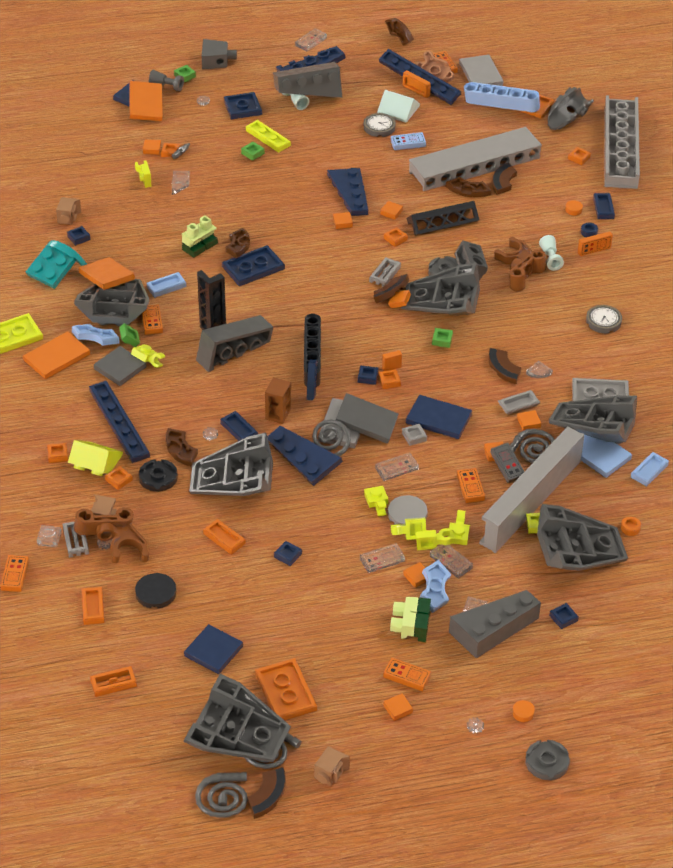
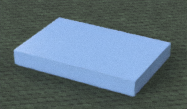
[581,435,632,478]

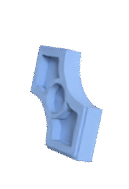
[72,324,119,346]
[419,560,452,613]

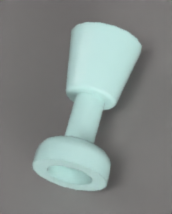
[282,93,309,110]
[539,235,564,271]

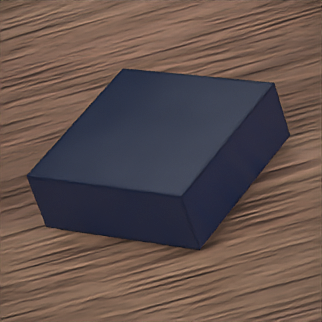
[67,226,91,246]
[357,365,379,385]
[274,541,302,566]
[549,603,579,629]

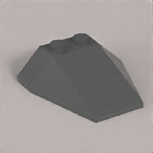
[401,263,480,316]
[74,279,150,326]
[549,395,637,444]
[189,433,273,496]
[537,504,628,571]
[184,674,291,762]

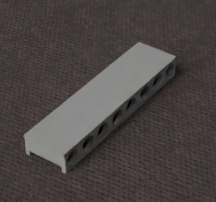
[604,95,640,189]
[409,127,542,191]
[479,426,585,553]

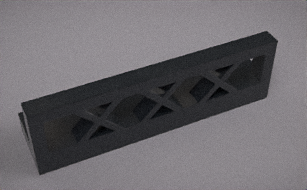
[407,201,479,235]
[197,270,226,330]

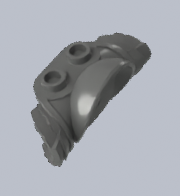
[547,87,594,130]

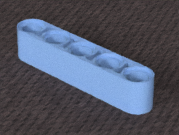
[464,82,540,112]

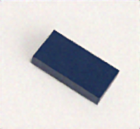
[593,193,615,219]
[306,360,318,400]
[220,411,258,441]

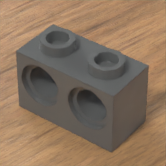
[454,240,488,281]

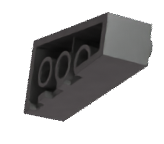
[273,62,343,98]
[196,315,273,372]
[449,590,541,658]

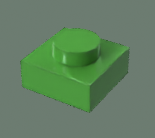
[174,65,196,82]
[241,142,265,161]
[119,323,140,347]
[432,328,453,348]

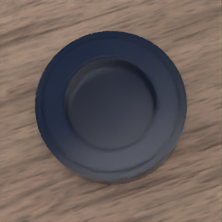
[581,223,598,237]

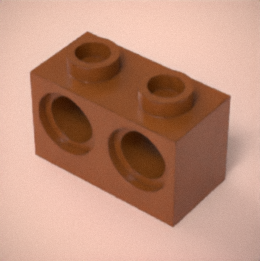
[265,377,291,424]

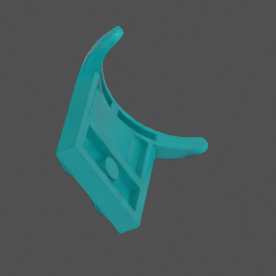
[26,240,87,289]

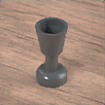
[149,70,184,92]

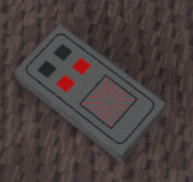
[490,443,524,483]

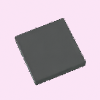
[94,346,146,386]

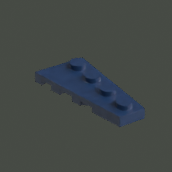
[276,46,346,72]
[327,168,368,216]
[267,426,343,486]

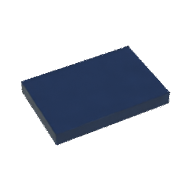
[222,245,285,286]
[406,395,472,439]

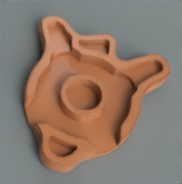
[416,51,454,82]

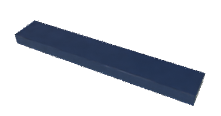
[378,49,461,105]
[89,381,150,463]

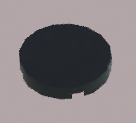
[139,459,178,492]
[135,573,176,609]

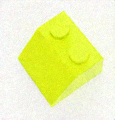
[68,440,123,476]

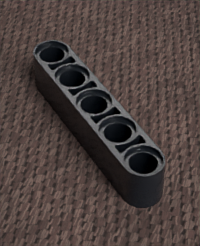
[304,313,321,387]

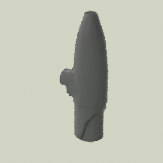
[172,143,190,159]

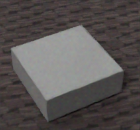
[402,424,427,446]

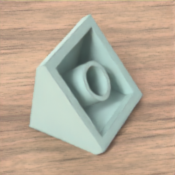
[377,90,420,123]

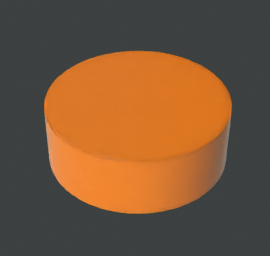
[565,200,583,216]
[620,517,641,536]
[512,700,535,722]

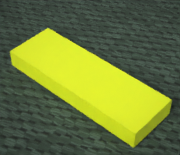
[246,120,291,153]

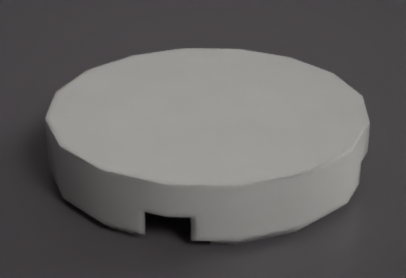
[388,495,428,525]

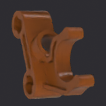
[494,237,546,291]
[74,507,149,563]

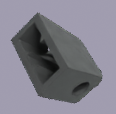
[202,39,237,69]

